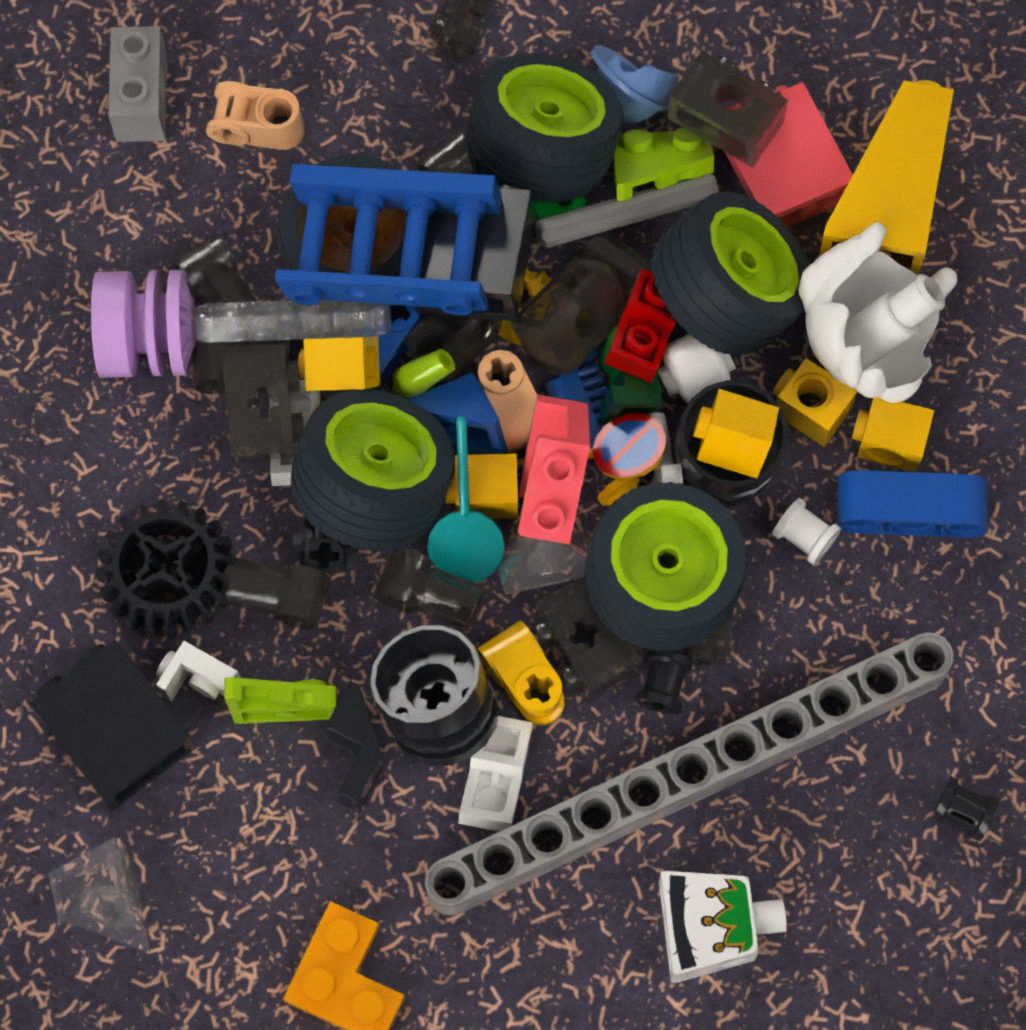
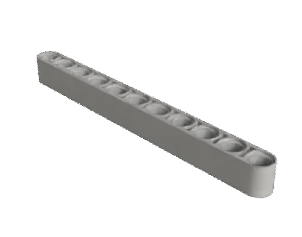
[425,632,954,916]

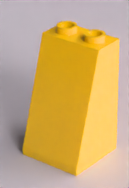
[819,80,954,275]

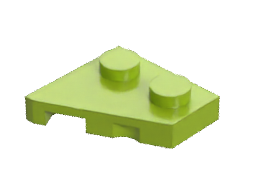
[613,127,714,201]
[224,677,339,724]

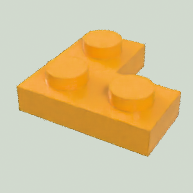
[283,901,405,1030]

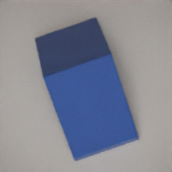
[410,372,508,455]

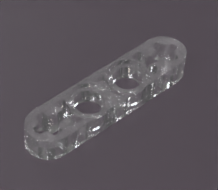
[191,300,392,342]

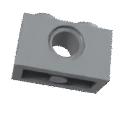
[109,26,167,142]

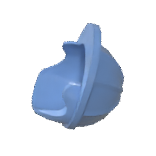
[590,45,680,124]

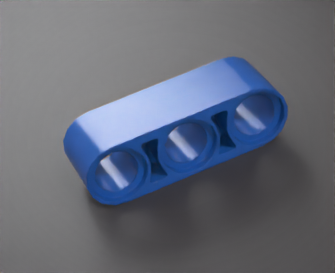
[837,470,988,538]

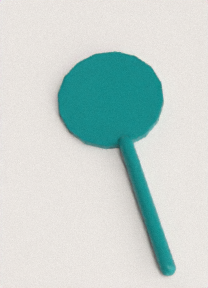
[427,416,505,584]

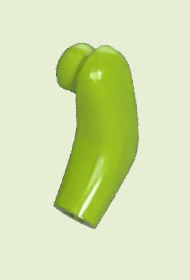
[392,349,455,399]

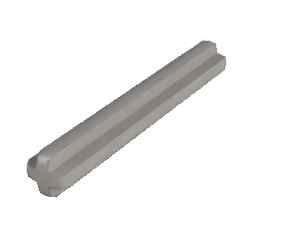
[534,174,719,248]

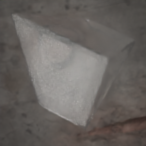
[497,513,590,595]
[49,838,152,954]

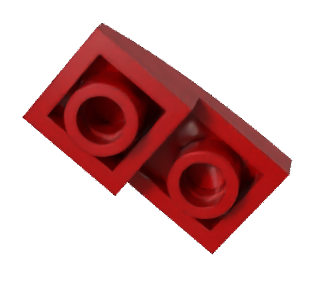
[604,268,677,383]

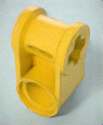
[477,620,565,725]

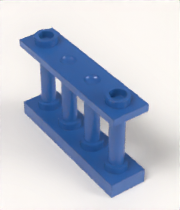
[275,164,502,315]

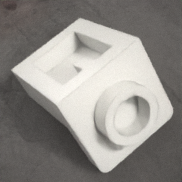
[156,641,241,702]

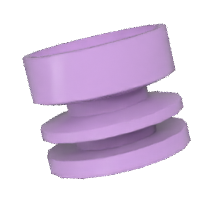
[91,270,196,378]

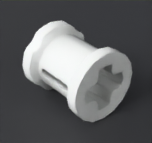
[772,498,841,566]

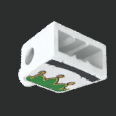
[659,871,786,983]

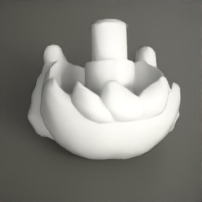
[798,222,957,403]

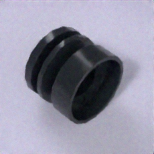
[672,380,788,507]
[370,625,499,766]

